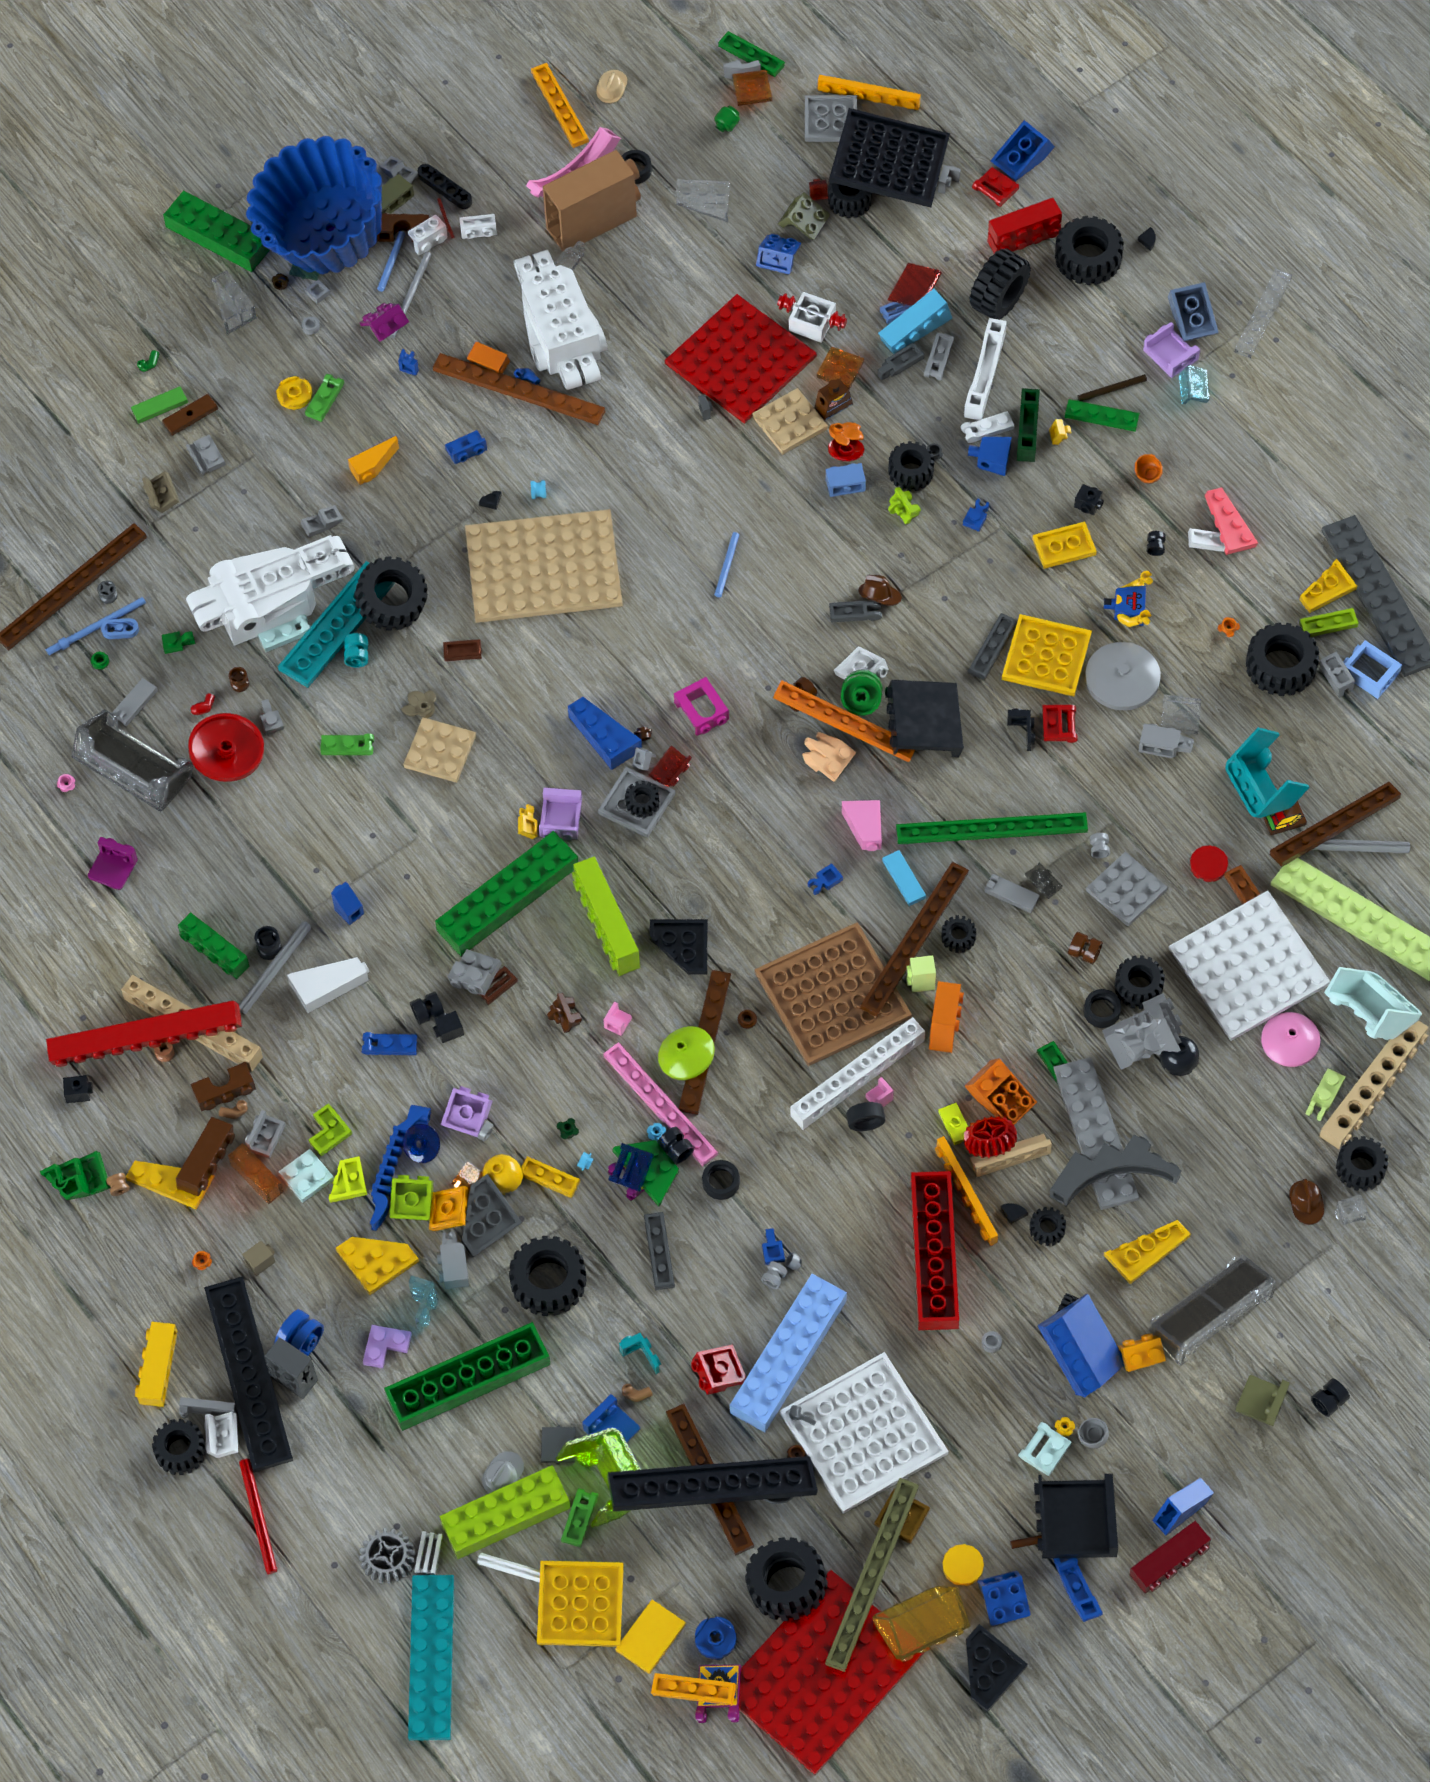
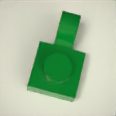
[162,631,195,654]

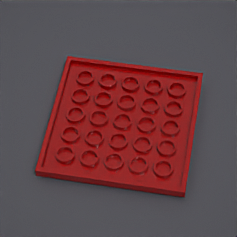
[665,294,817,424]

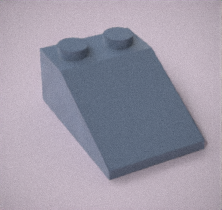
[1168,282,1219,341]

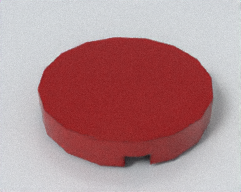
[1190,845,1229,882]

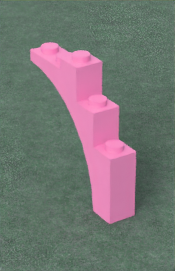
[526,127,621,198]

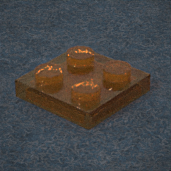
[732,70,772,106]
[817,346,864,390]

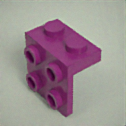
[359,303,409,341]
[88,837,138,890]

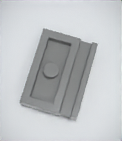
[186,434,226,476]

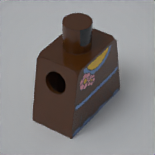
[814,379,853,421]

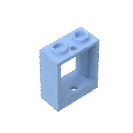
[1343,640,1402,699]

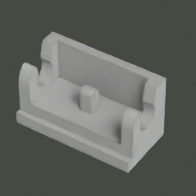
[1320,652,1355,698]

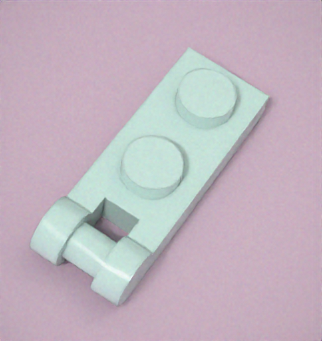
[258,615,311,652]

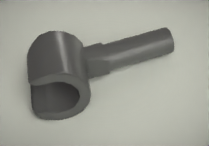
[789,1405,817,1426]

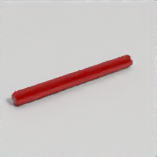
[239,1458,277,1574]

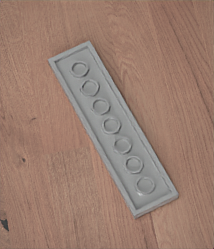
[1053,1057,1139,1210]

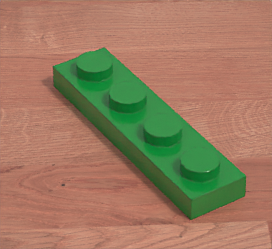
[718,31,785,77]
[1065,399,1140,432]

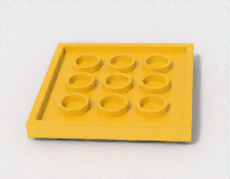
[1001,614,1092,697]
[537,1561,624,1647]

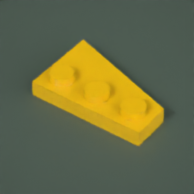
[1299,559,1357,613]

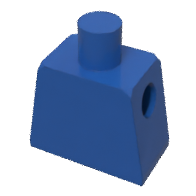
[968,437,1012,476]

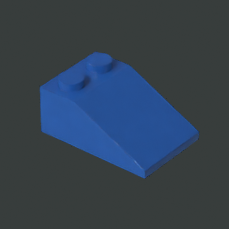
[990,120,1055,182]

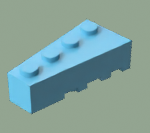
[878,289,953,354]

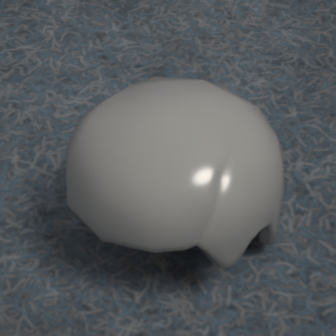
[1078,1418,1109,1448]

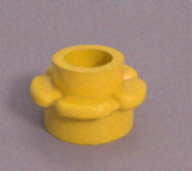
[1055,1417,1075,1437]

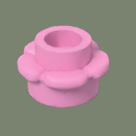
[57,774,75,792]

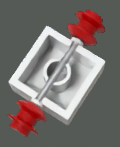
[777,292,847,343]

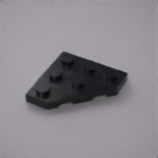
[650,919,708,975]
[966,1624,1028,1712]

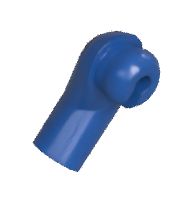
[514,368,541,385]

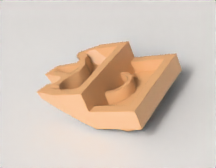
[802,732,856,782]

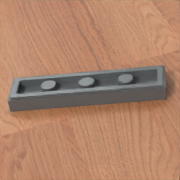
[968,613,1018,681]
[644,1212,675,1291]

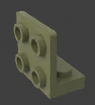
[778,192,830,240]
[1236,1375,1290,1426]

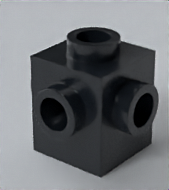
[1074,484,1104,515]

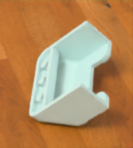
[1324,967,1422,1040]

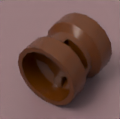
[229,667,249,692]

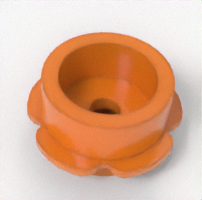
[192,1251,212,1270]

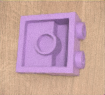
[441,1086,493,1137]

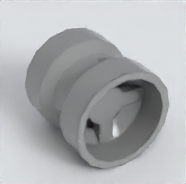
[1090,833,1110,858]
[761,1261,788,1289]

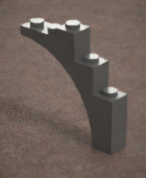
[1049,1135,1182,1207]

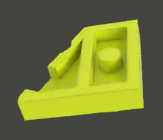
[329,1156,367,1203]

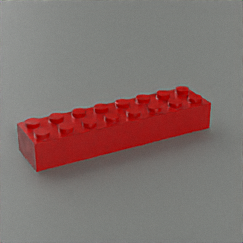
[910,1171,959,1331]

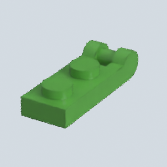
[305,374,344,422]
[321,733,374,755]
[561,1488,598,1547]

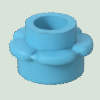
[647,1123,666,1142]
[577,1152,593,1171]

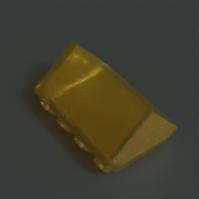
[872,1586,970,1661]

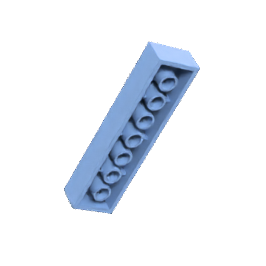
[730,1274,847,1433]

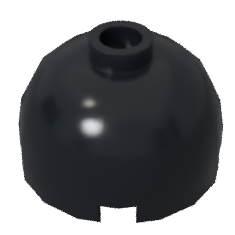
[1160,1036,1199,1076]

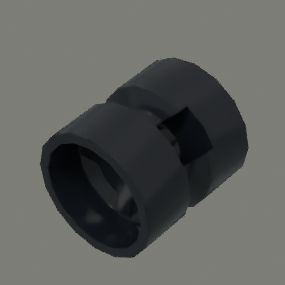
[254,926,282,960]
[410,991,445,1025]
[658,1127,695,1164]
[1311,1378,1350,1417]

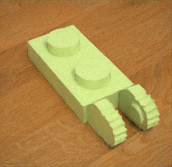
[1305,1068,1346,1121]

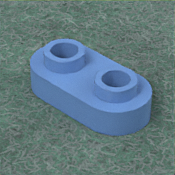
[101,618,139,639]

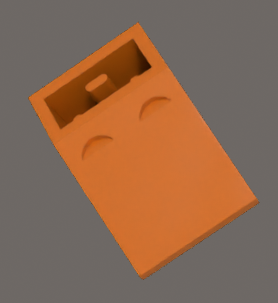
[964,1058,1037,1125]

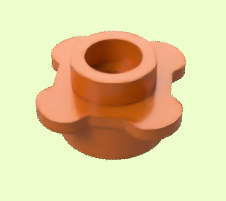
[1218,617,1240,637]

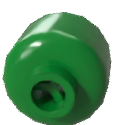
[714,106,740,132]

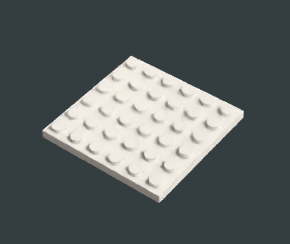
[1169,890,1331,1041]
[780,1352,949,1514]

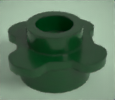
[557,1118,579,1139]

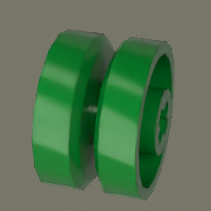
[841,669,883,716]

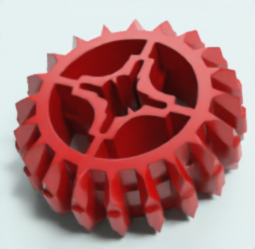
[964,1116,1017,1158]

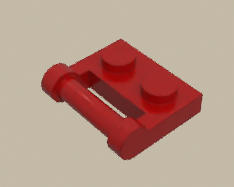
[972,167,1019,207]
[1042,705,1078,743]

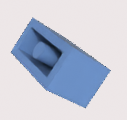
[826,463,866,497]

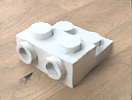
[834,646,889,693]

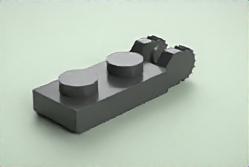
[829,601,882,623]

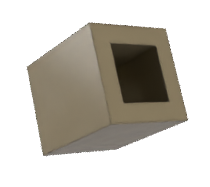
[242,1240,275,1276]

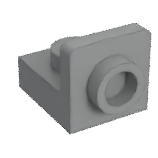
[938,165,961,194]

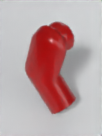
[190,693,215,715]

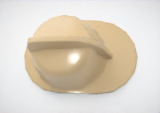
[596,70,628,103]

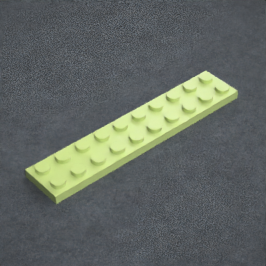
[1271,858,1430,981]

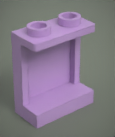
[1143,322,1200,378]
[539,788,582,840]

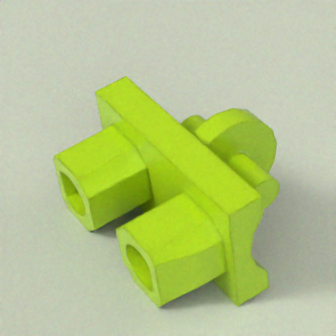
[888,487,921,524]

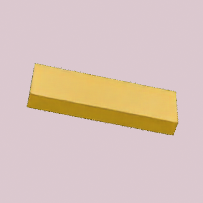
[521,1156,581,1198]

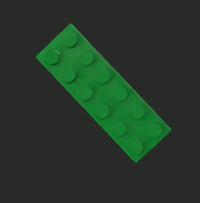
[163,190,270,272]

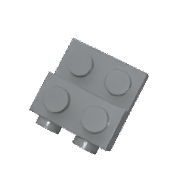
[447,949,502,996]

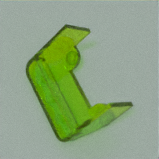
[556,1428,641,1528]

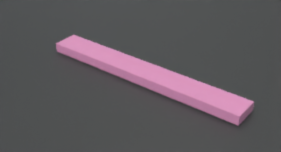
[603,1042,718,1166]

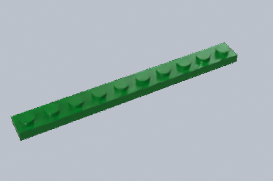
[896,812,1088,844]

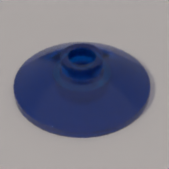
[402,1124,440,1163]

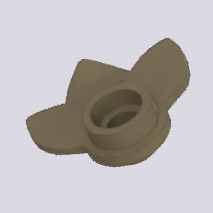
[401,690,436,718]

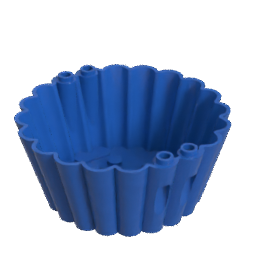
[246,136,382,275]

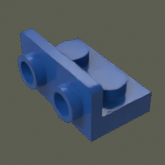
[445,430,487,464]

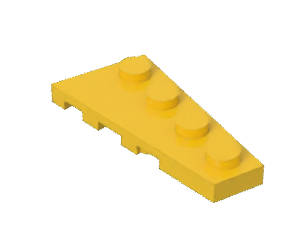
[126,1161,215,1210]
[1104,1220,1191,1284]

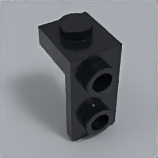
[1007,708,1035,751]

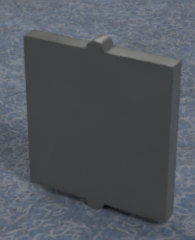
[541,1425,576,1464]

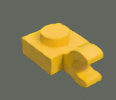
[518,804,537,839]

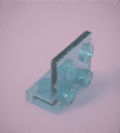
[408,1275,439,1332]

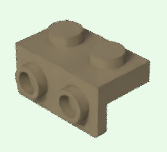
[142,471,179,513]

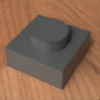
[698,395,713,421]

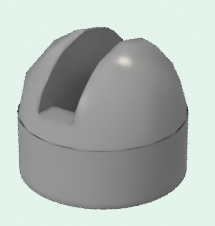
[785,1252,802,1270]

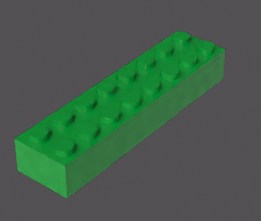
[435,831,579,957]
[384,1322,551,1431]

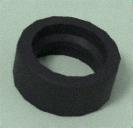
[621,150,652,184]
[1084,989,1121,1028]
[846,1102,885,1131]
[702,1160,740,1200]

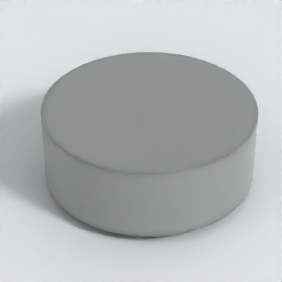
[302,317,320,335]
[478,1121,494,1142]
[982,1331,1002,1353]

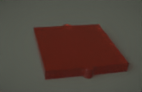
[437,198,455,239]

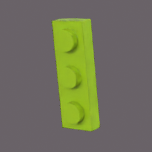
[1299,608,1359,637]

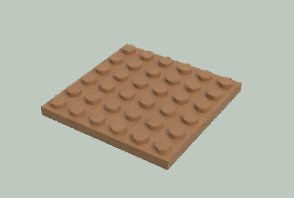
[754,922,912,1066]

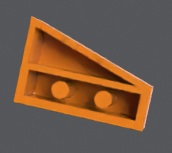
[929,981,964,1053]

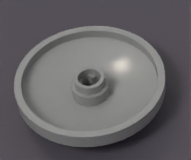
[1085,642,1160,710]

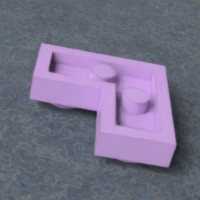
[363,1325,412,1368]

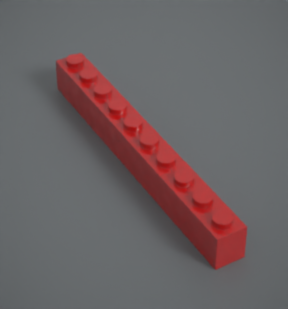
[46,1000,242,1067]

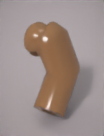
[622,1384,653,1402]

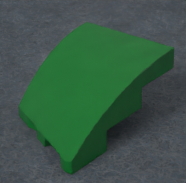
[40,1151,111,1200]

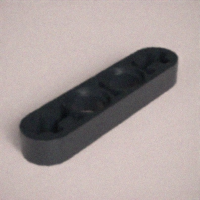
[417,164,472,209]

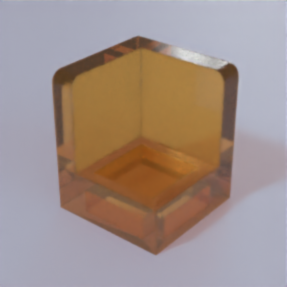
[451,1161,483,1196]

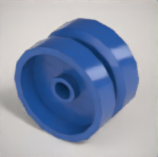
[274,1309,324,1356]

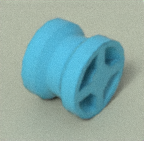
[531,480,546,499]

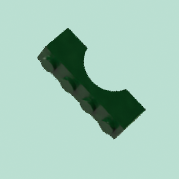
[1017,388,1040,462]

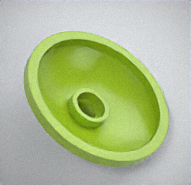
[658,1026,715,1080]

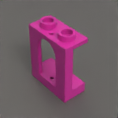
[674,677,729,736]

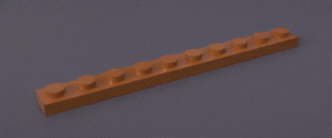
[433,353,605,425]

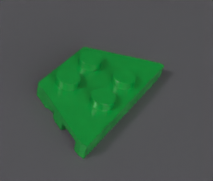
[612,1140,679,1207]

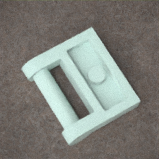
[1018,1422,1072,1476]

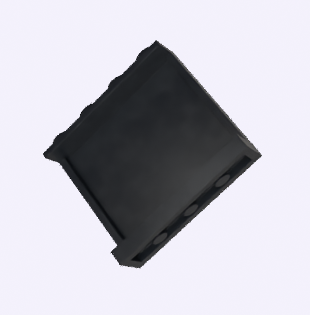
[885,680,964,757]
[1034,1474,1118,1559]

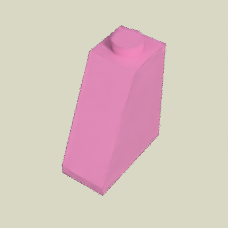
[842,800,882,851]

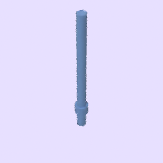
[45,597,146,655]

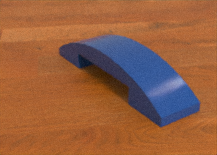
[1053,1558,1103,1622]

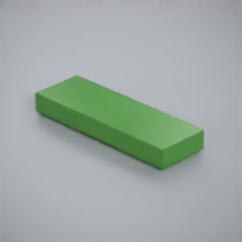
[131,386,188,423]

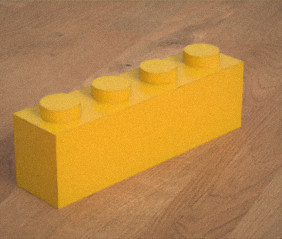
[135,1322,178,1407]

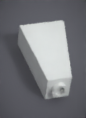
[287,957,369,1013]

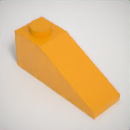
[348,436,399,485]

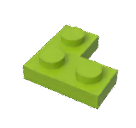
[309,1103,352,1157]

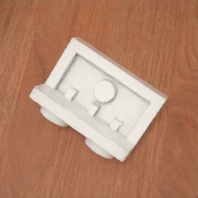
[460,214,497,239]
[408,215,448,255]
[204,1412,238,1458]

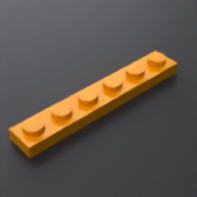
[531,63,589,148]
[818,74,921,110]
[935,1136,998,1246]

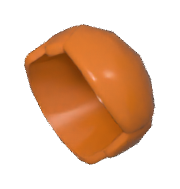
[1135,454,1163,484]

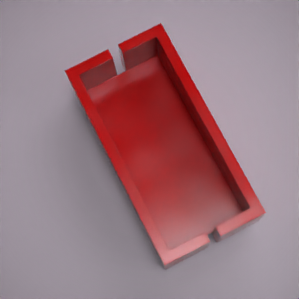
[987,198,1062,253]

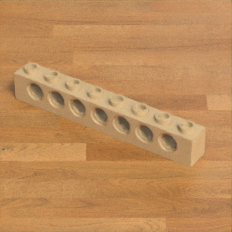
[121,975,263,1072]
[1319,1020,1429,1149]

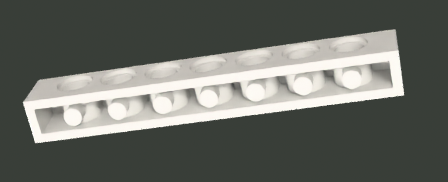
[791,1017,925,1130]

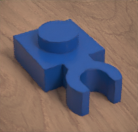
[398,349,419,375]
[963,498,989,532]
[808,863,843,895]

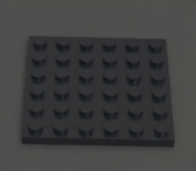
[828,108,950,208]

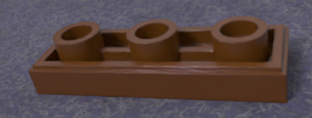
[162,394,218,436]

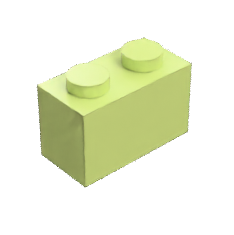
[906,955,936,992]

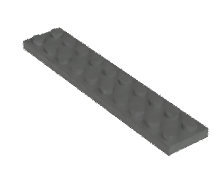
[1321,515,1430,677]

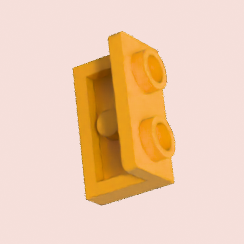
[1118,1333,1166,1372]

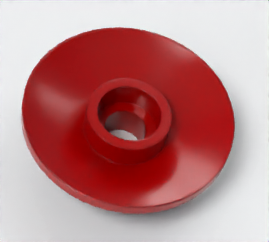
[828,439,864,461]

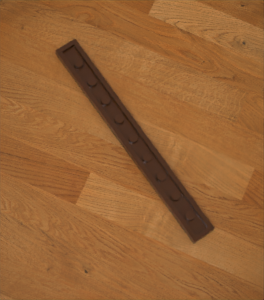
[0,523,147,651]
[860,861,969,1017]

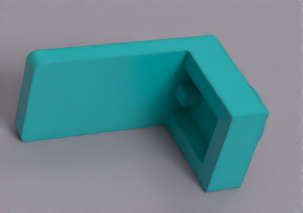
[619,1332,661,1374]

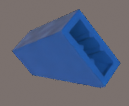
[1152,1478,1214,1535]

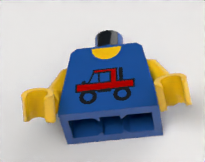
[1103,570,1153,627]

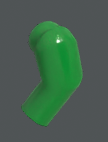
[137,350,160,372]

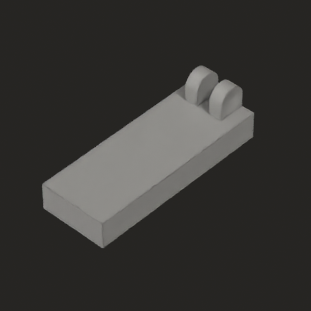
[111,678,158,727]
[985,874,1040,913]
[179,1397,237,1418]

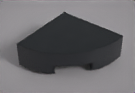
[1138,227,1156,251]
[479,491,502,510]
[1001,1203,1028,1224]

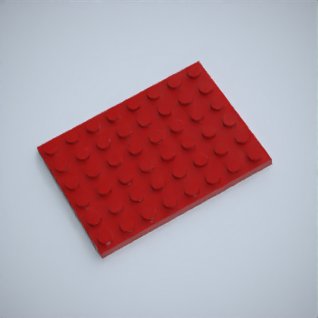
[739,1570,926,1775]

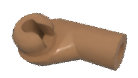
[219,1100,248,1119]

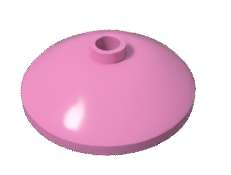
[1261,1012,1320,1067]

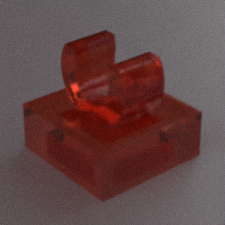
[809,179,828,200]

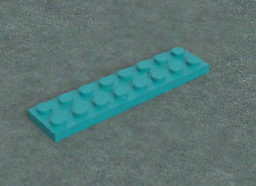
[277,561,395,688]
[408,1575,454,1741]

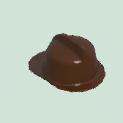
[858,574,902,606]
[1289,1179,1324,1225]

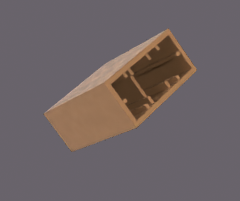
[543,150,641,253]

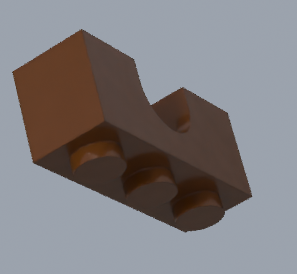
[377,213,430,242]
[191,1062,256,1112]

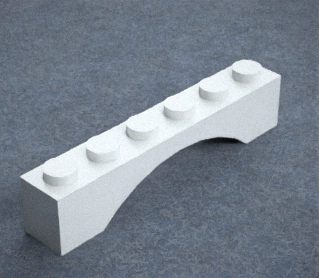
[964,318,1007,420]

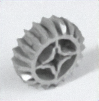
[359,1528,415,1584]

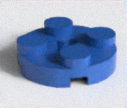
[695,1617,736,1660]

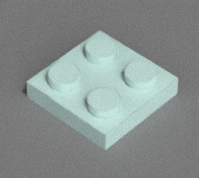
[278,1149,334,1203]

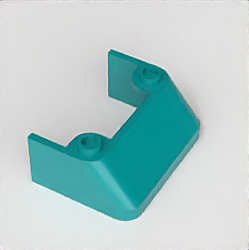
[1225,727,1310,818]

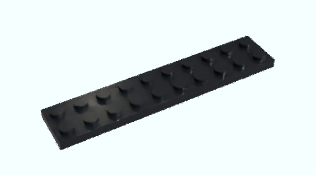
[204,1276,293,1472]
[607,1456,818,1512]

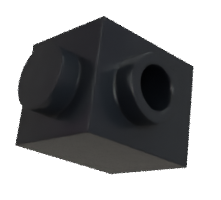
[432,1011,464,1043]
[63,1075,93,1103]

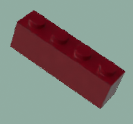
[1129,1520,1211,1594]

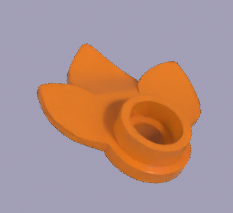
[829,422,864,446]

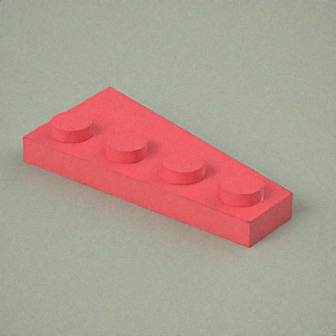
[1205,487,1258,555]

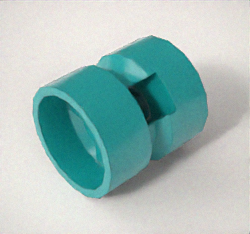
[344,633,369,668]

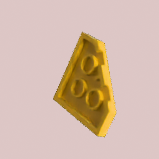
[335,1237,419,1295]

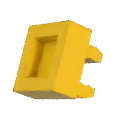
[1049,419,1072,445]

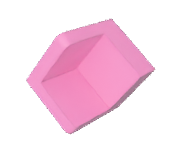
[604,1002,632,1036]
[865,1077,894,1107]

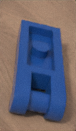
[362,1032,418,1055]

